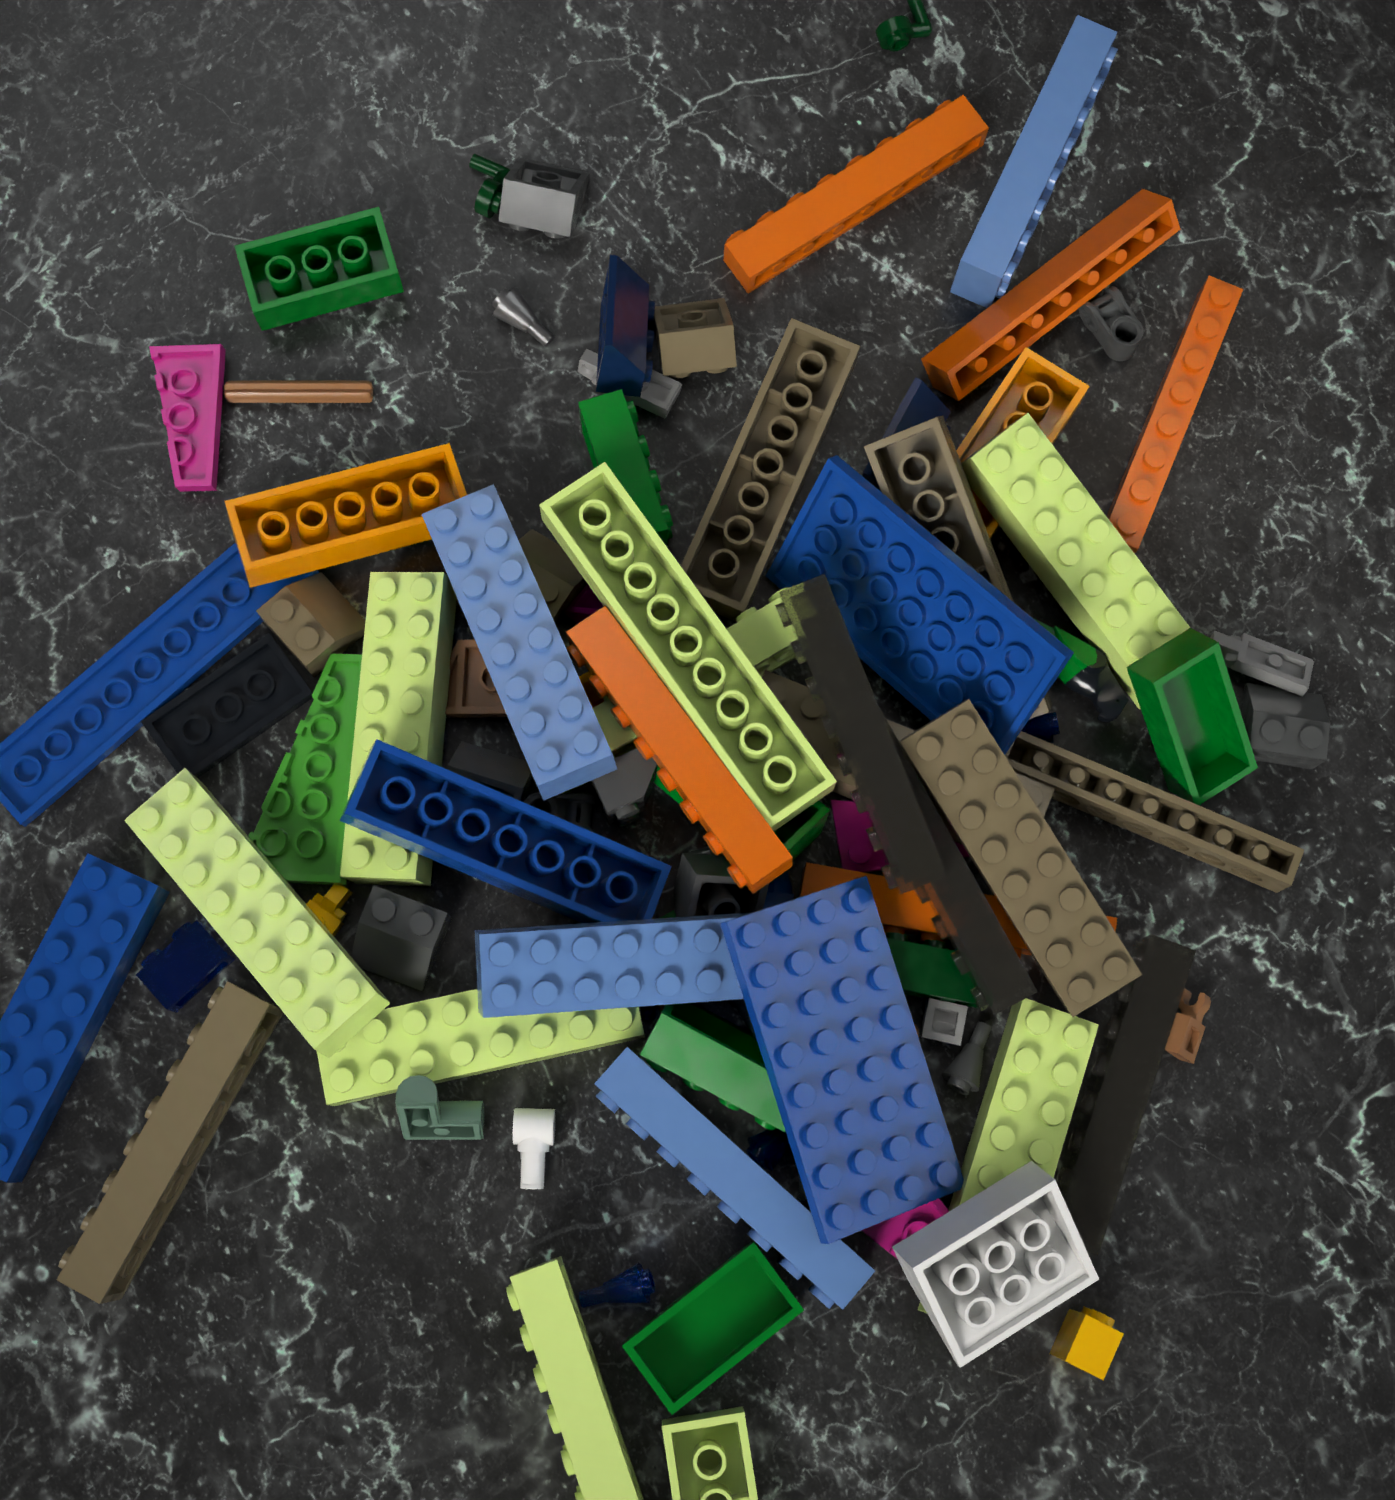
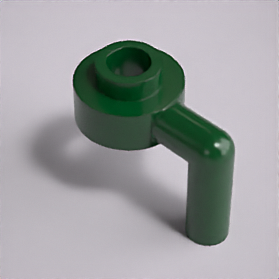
[875,0,932,52]
[469,154,510,219]

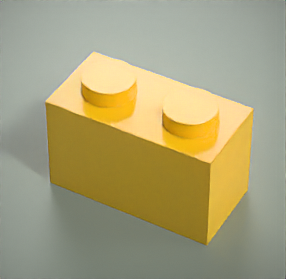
[1049,1306,1124,1380]

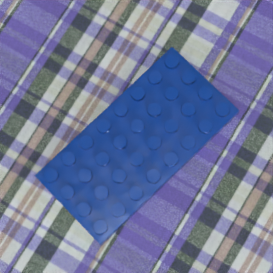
[766,455,1074,755]
[720,876,964,1244]

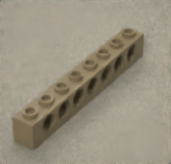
[1005,731,1304,893]

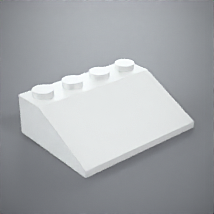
[892,1161,1099,1368]

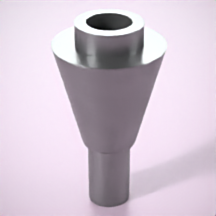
[492,287,555,347]

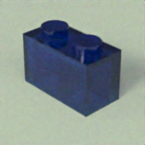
[136,920,236,1013]

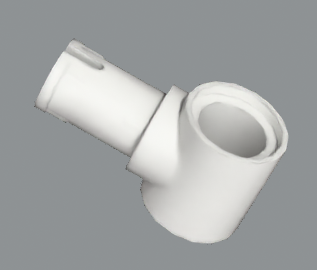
[513,1108,555,1189]

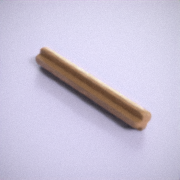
[224,380,373,403]

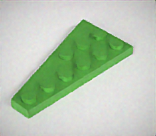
[248,654,362,885]

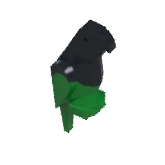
[1033,618,1129,722]

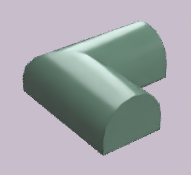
[395,1075,484,1140]

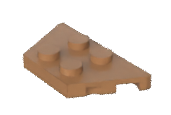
[445,639,507,718]

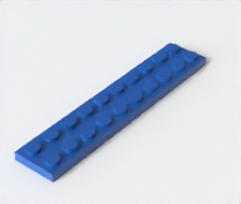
[0,542,319,827]

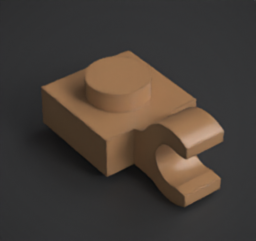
[1165,988,1211,1064]

